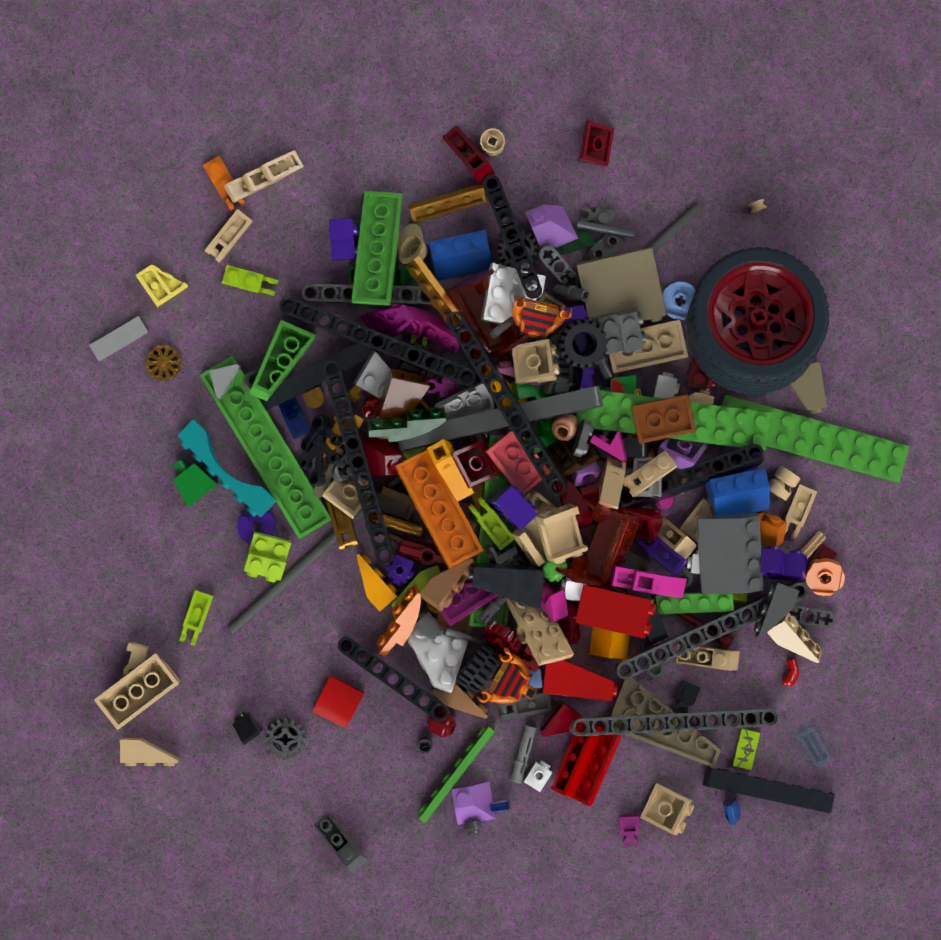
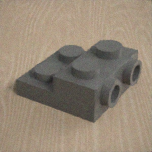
[597,308,646,355]

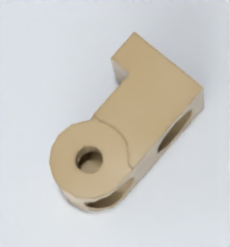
[123,641,149,676]

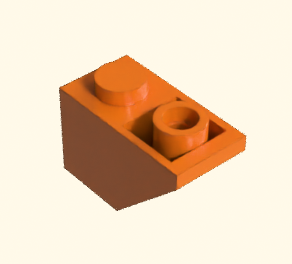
[756,511,787,547]

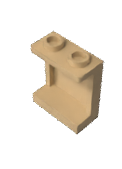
[535,503,588,564]
[511,505,556,567]

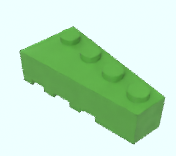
[249,320,316,401]

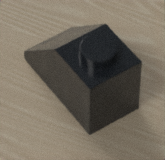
[232,712,262,745]

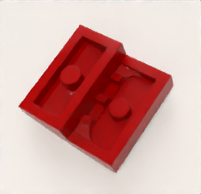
[312,675,365,728]

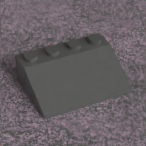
[697,511,763,594]

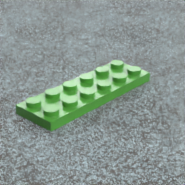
[352,191,403,306]

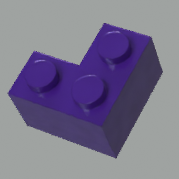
[329,218,358,261]
[486,485,538,530]
[760,546,807,580]

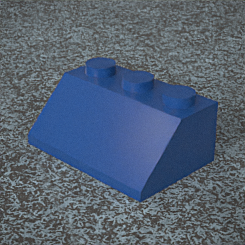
[429,230,492,281]
[705,468,770,516]

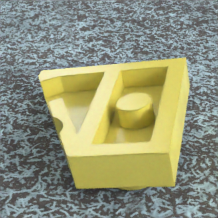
[136,264,188,308]

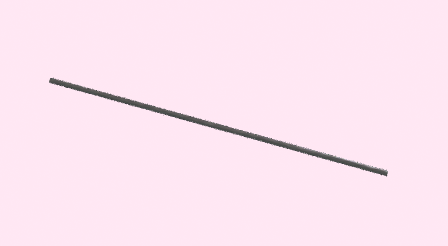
[228,203,702,634]

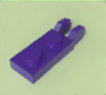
[637,537,687,576]

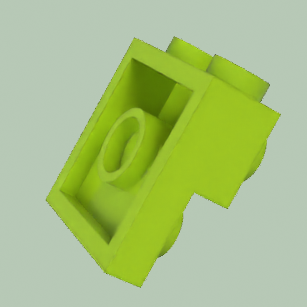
[243,531,291,582]

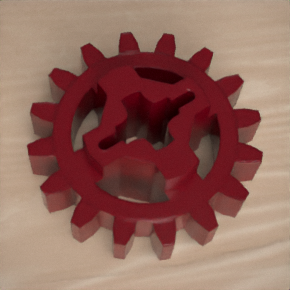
[482,621,522,655]

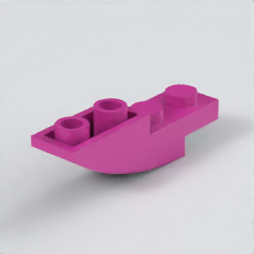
[391,303,463,354]
[611,566,687,598]

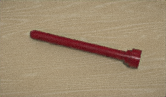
[651,594,734,650]

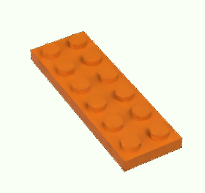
[395,450,484,569]

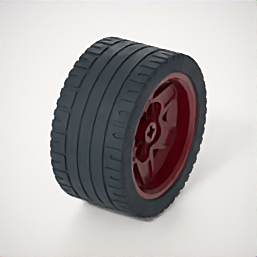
[686,247,830,395]

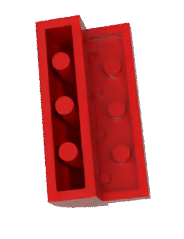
[550,722,622,807]

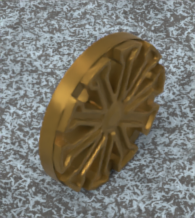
[145,345,182,381]

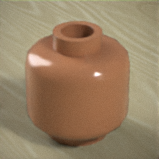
[552,414,579,441]

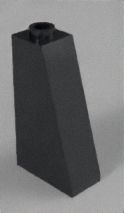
[468,562,544,609]

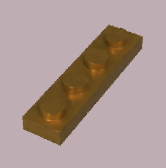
[408,183,487,224]
[406,256,461,325]

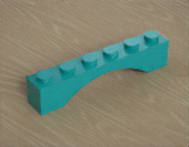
[177,419,277,517]

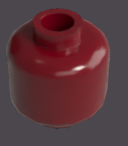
[427,709,457,738]

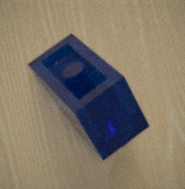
[278,397,312,440]

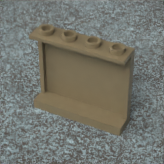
[575,246,666,325]

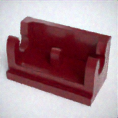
[516,643,539,673]

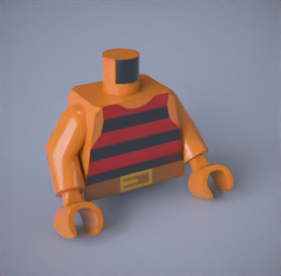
[511,295,572,343]
[477,648,538,703]

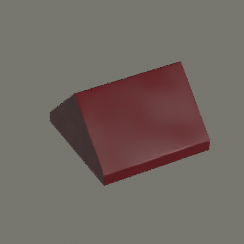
[579,120,614,166]
[451,440,500,489]

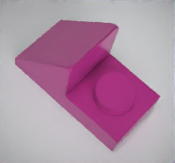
[590,432,627,462]
[541,583,568,623]

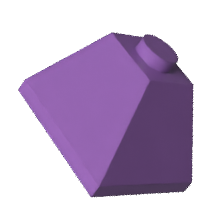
[525,205,578,253]
[657,438,709,472]
[452,781,496,825]

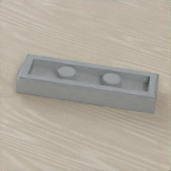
[89,316,149,362]

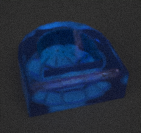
[490,800,511,812]

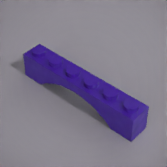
[558,305,595,416]

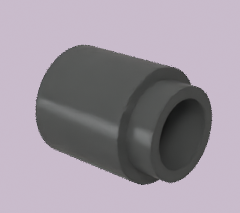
[415,612,444,640]

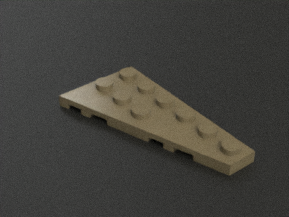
[610,677,721,768]

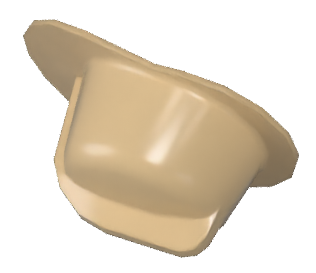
[398,224,428,264]

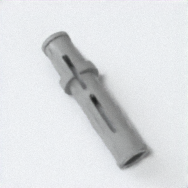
[510,725,537,784]

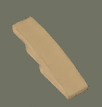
[224,150,304,203]

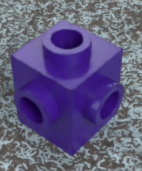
[387,554,416,586]

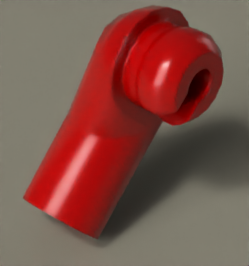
[362,396,380,419]
[782,658,799,686]

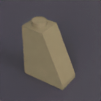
[789,362,827,414]

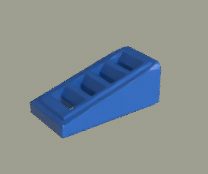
[723,799,741,825]

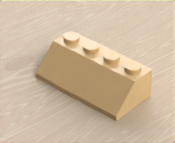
[94,653,180,730]

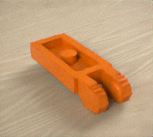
[203,156,245,211]

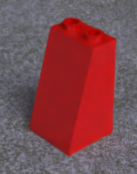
[575,584,656,638]
[542,659,617,701]

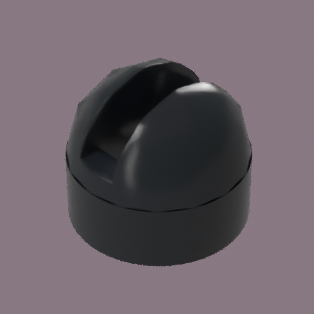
[417,737,432,754]

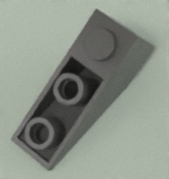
[754,582,799,638]
[314,813,368,872]

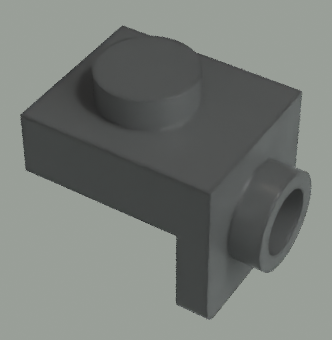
[486,544,518,564]

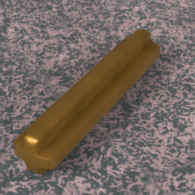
[369,513,423,536]

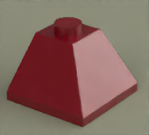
[357,437,403,476]
[614,508,663,541]
[540,701,581,737]

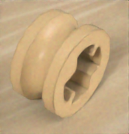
[748,199,767,214]

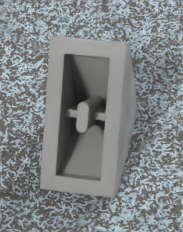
[210,364,241,399]

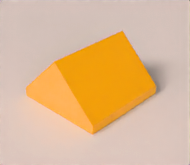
[589,627,630,659]

